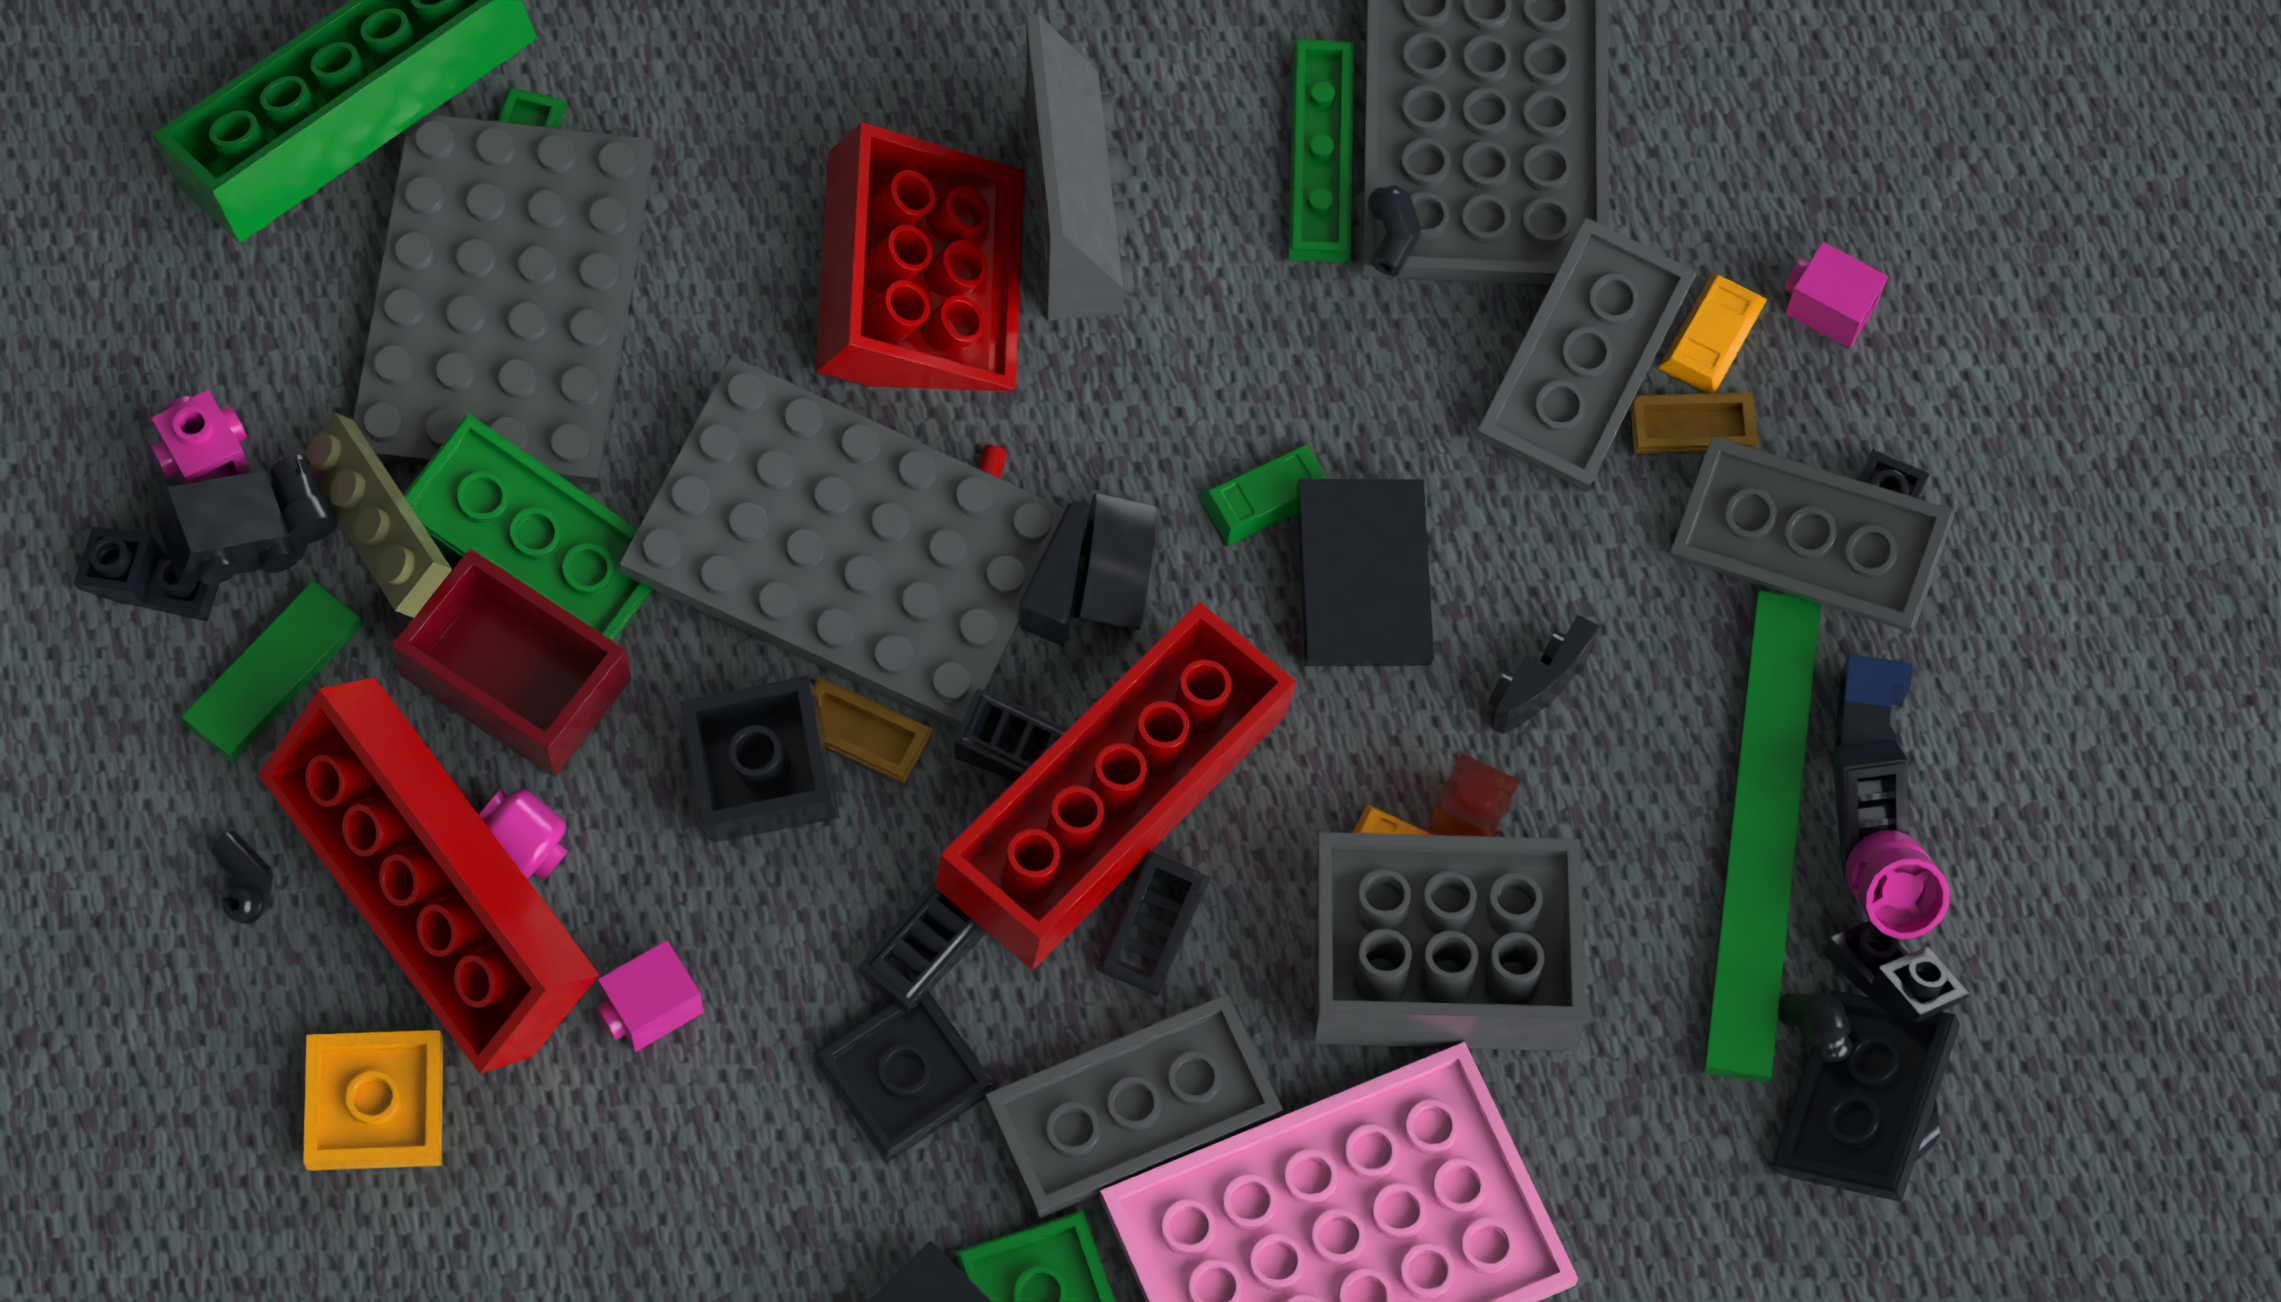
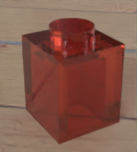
[1428,753,1520,837]

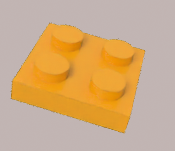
[303,1030,443,1171]

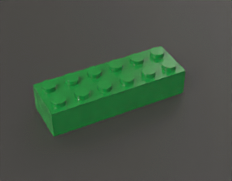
[152,0,538,244]

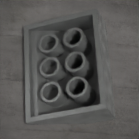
[1025,13,1133,320]
[1314,832,1586,1051]

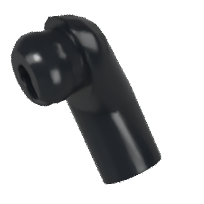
[1368,185,1421,277]
[211,830,274,924]

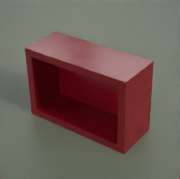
[391,548,632,778]

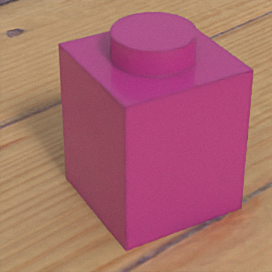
[1784,242,1888,348]
[595,940,704,1052]

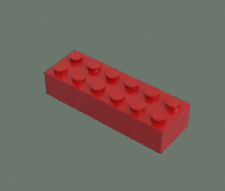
[935,601,1297,971]
[257,677,599,1074]

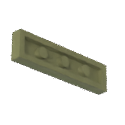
[302,412,452,618]

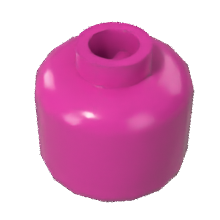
[479,789,568,882]

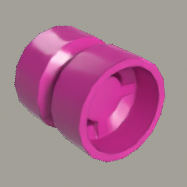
[1845,830,1950,939]

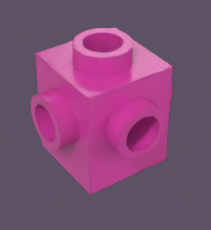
[150,389,251,484]

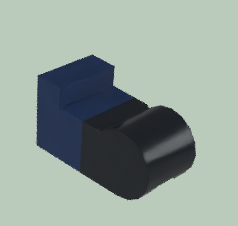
[1834,654,1913,747]

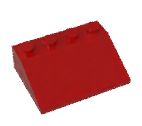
[815,122,1024,392]

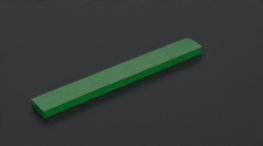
[1703,590,1821,1083]

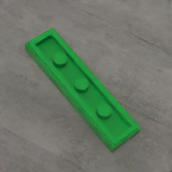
[1288,39,1354,263]

